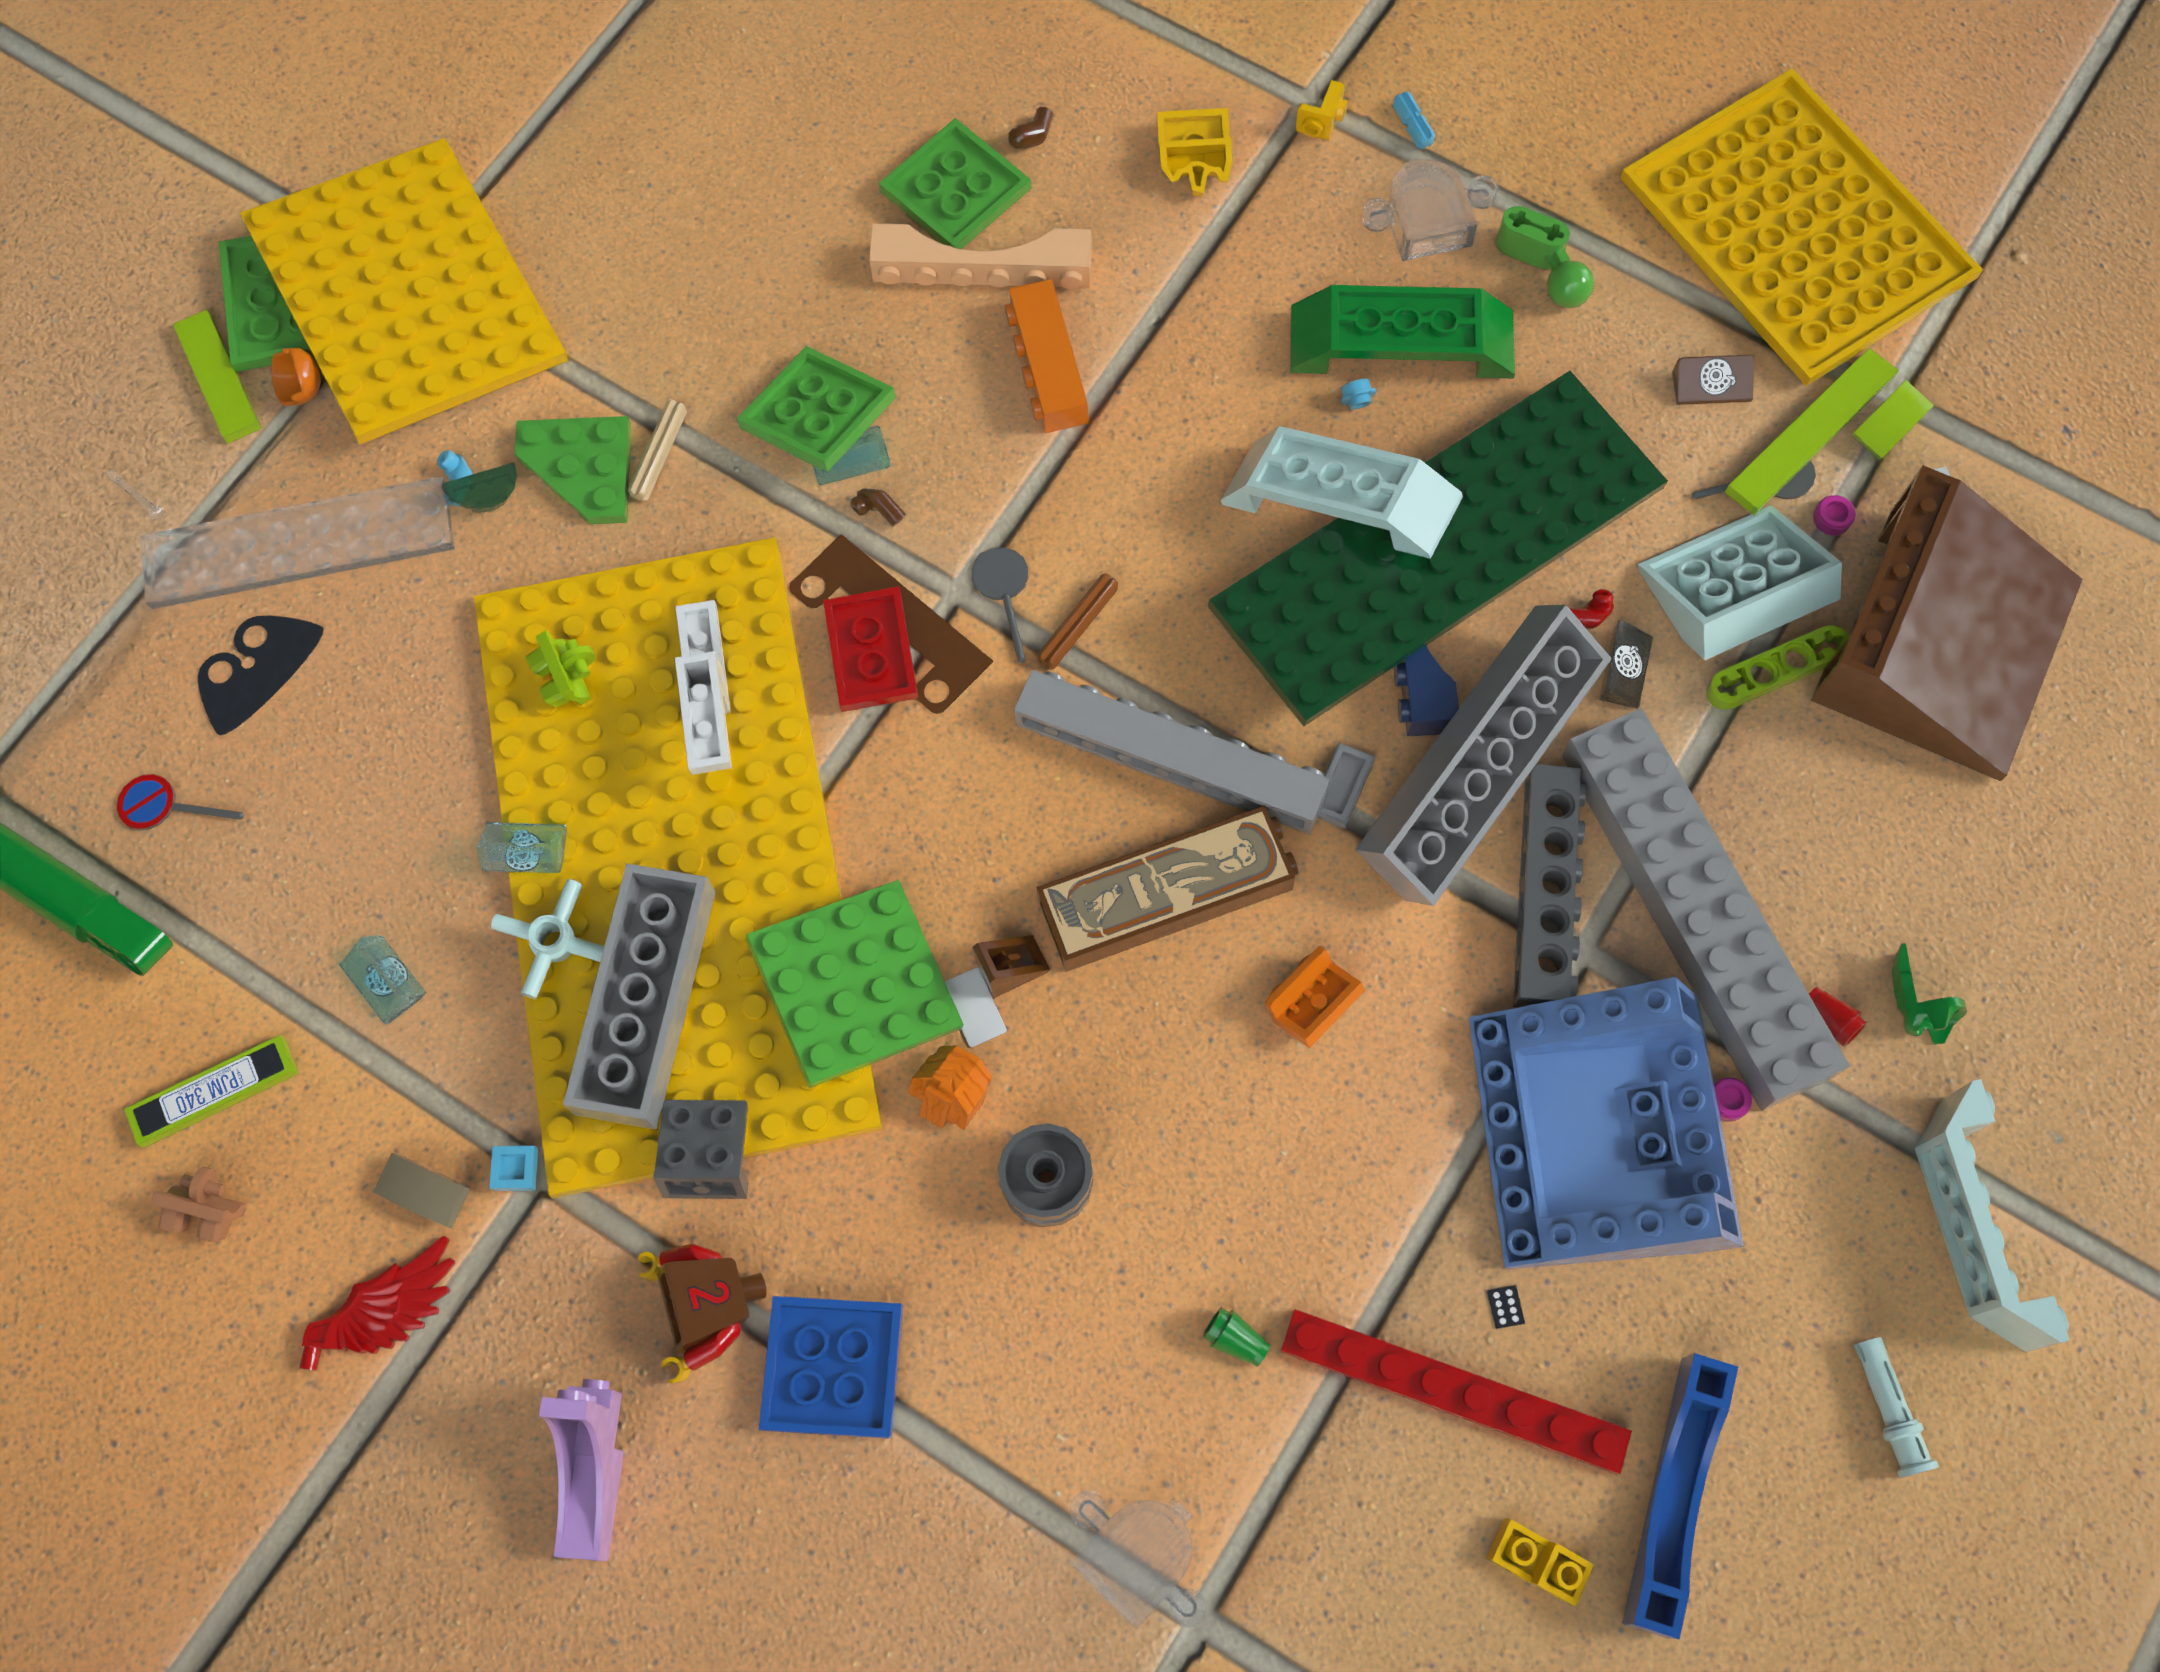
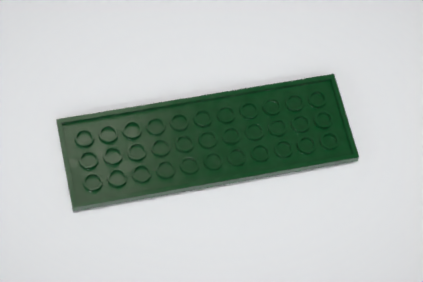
[1208,371,1668,727]

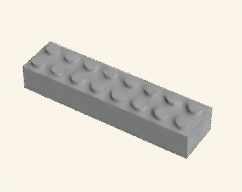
[1355,605,1612,906]

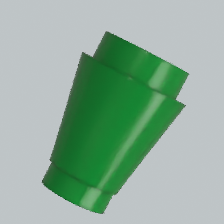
[1203,1307,1271,1367]

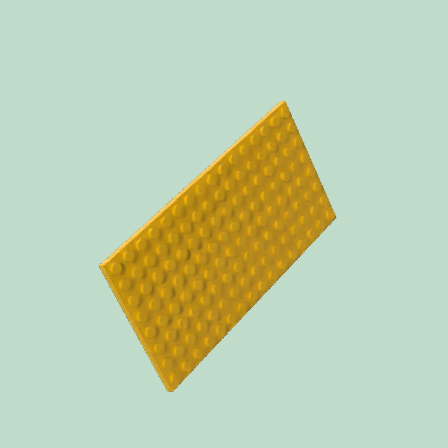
[474,537,883,1198]

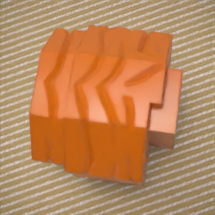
[908,1045,992,1130]

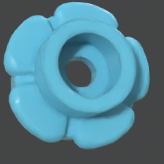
[1340,379,1376,410]

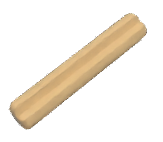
[628,400,687,502]

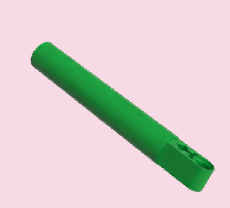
[0,822,173,976]

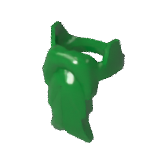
[1892,943,1967,1045]

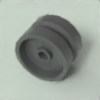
[998,1123,1094,1227]

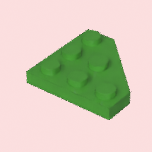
[515,416,631,525]

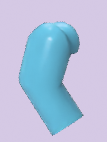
[437,450,473,506]

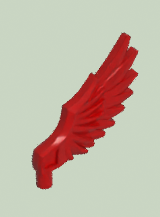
[299,1236,456,1371]

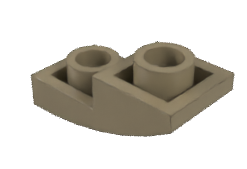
[373,1153,470,1228]

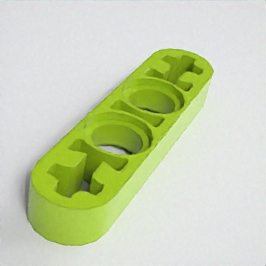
[1706,625,1848,710]

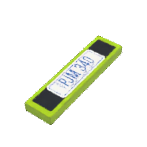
[124,1035,299,1148]

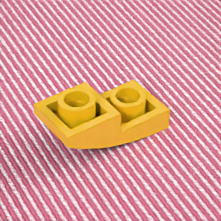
[1486,1517,1594,1607]

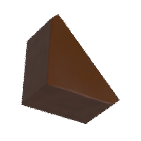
[972,935,1050,999]

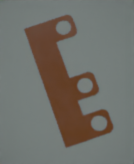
[790,534,994,714]

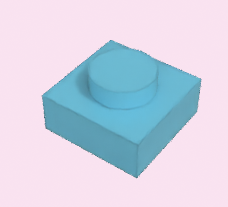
[489,1146,539,1191]

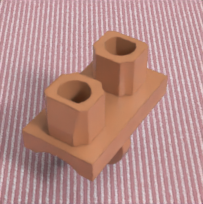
[151,1167,245,1242]

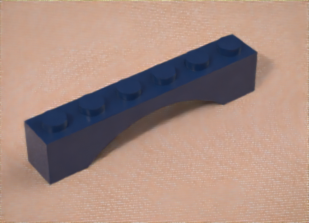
[1394,646,1459,736]

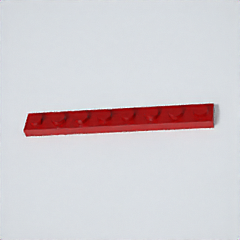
[1280,1309,1632,1475]

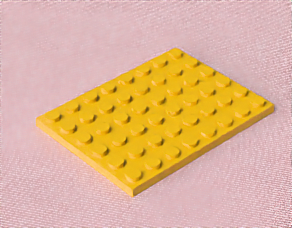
[1620,68,1983,386]
[240,138,568,445]

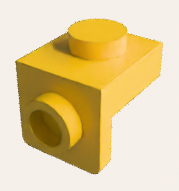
[1295,80,1348,140]

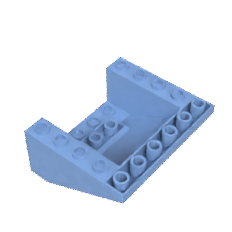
[1469,977,1744,1269]

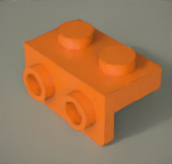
[1265,946,1365,1048]

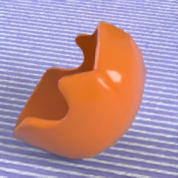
[271,348,321,406]

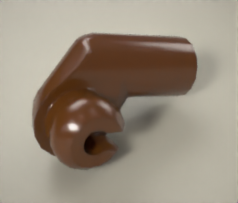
[1008,107,1053,148]
[850,488,907,527]

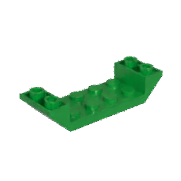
[1290,285,1515,379]

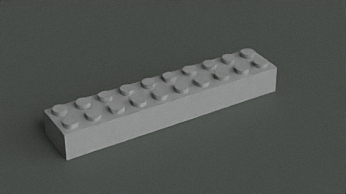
[1562,708,1850,1111]

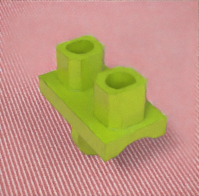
[526,631,595,708]

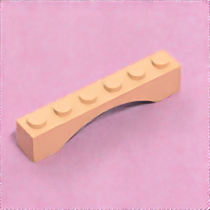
[869,224,1092,289]

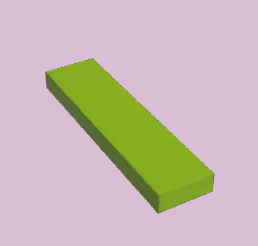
[173,309,262,444]

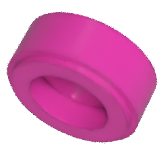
[1813,495,1856,536]
[1714,1077,1752,1122]

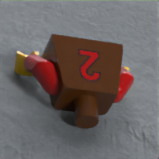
[637,1244,767,1384]

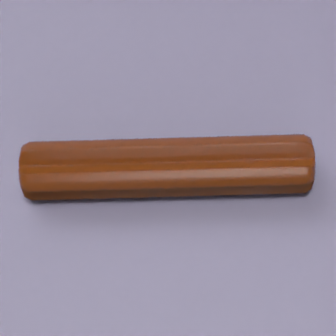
[1037,573,1118,670]

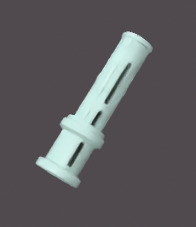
[1854,1337,1939,1479]

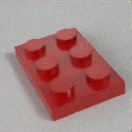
[823,586,919,712]

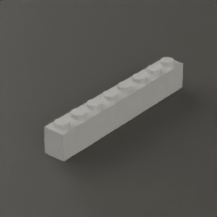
[1014,670,1330,835]

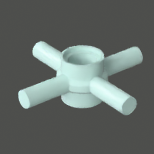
[491,879,604,999]

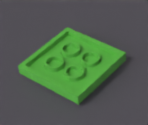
[879,118,1032,249]
[737,346,896,472]

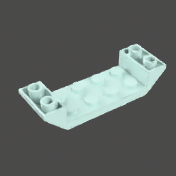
[1221,426,1463,559]
[1915,1079,2070,1352]

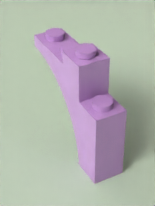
[539,1379,624,1561]

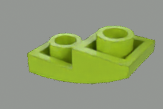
[1851,380,1934,460]

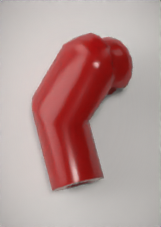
[1569,589,1614,629]

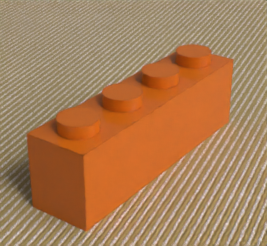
[1005,279,1089,434]

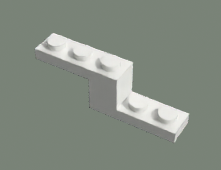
[675,600,732,775]

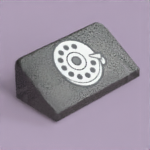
[1599,620,1653,709]

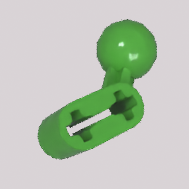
[1496,206,1594,308]

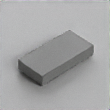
[1317,742,1375,829]

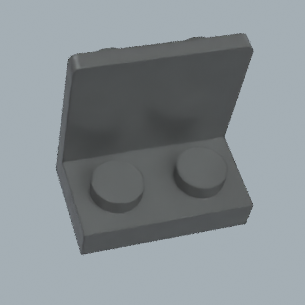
[654,1100,748,1199]

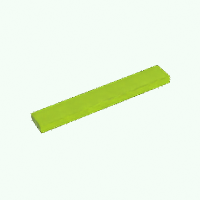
[1725,348,1899,516]

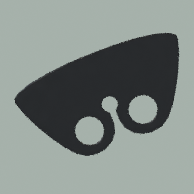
[198,616,324,735]

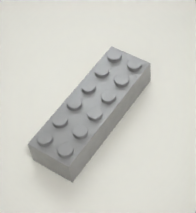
[563,863,716,1130]

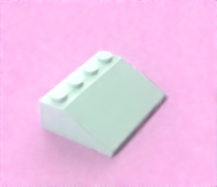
[1638,505,1842,660]

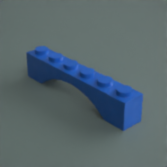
[1622,1353,1738,1640]

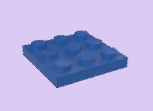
[759,1296,903,1439]

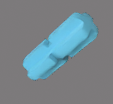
[1393,91,1435,149]

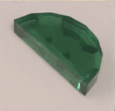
[441,462,517,513]

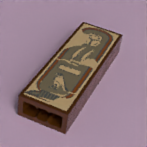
[1036,806,1299,972]

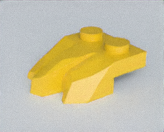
[1156,108,1233,197]

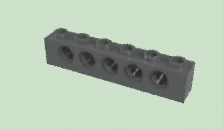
[1513,764,1587,1008]

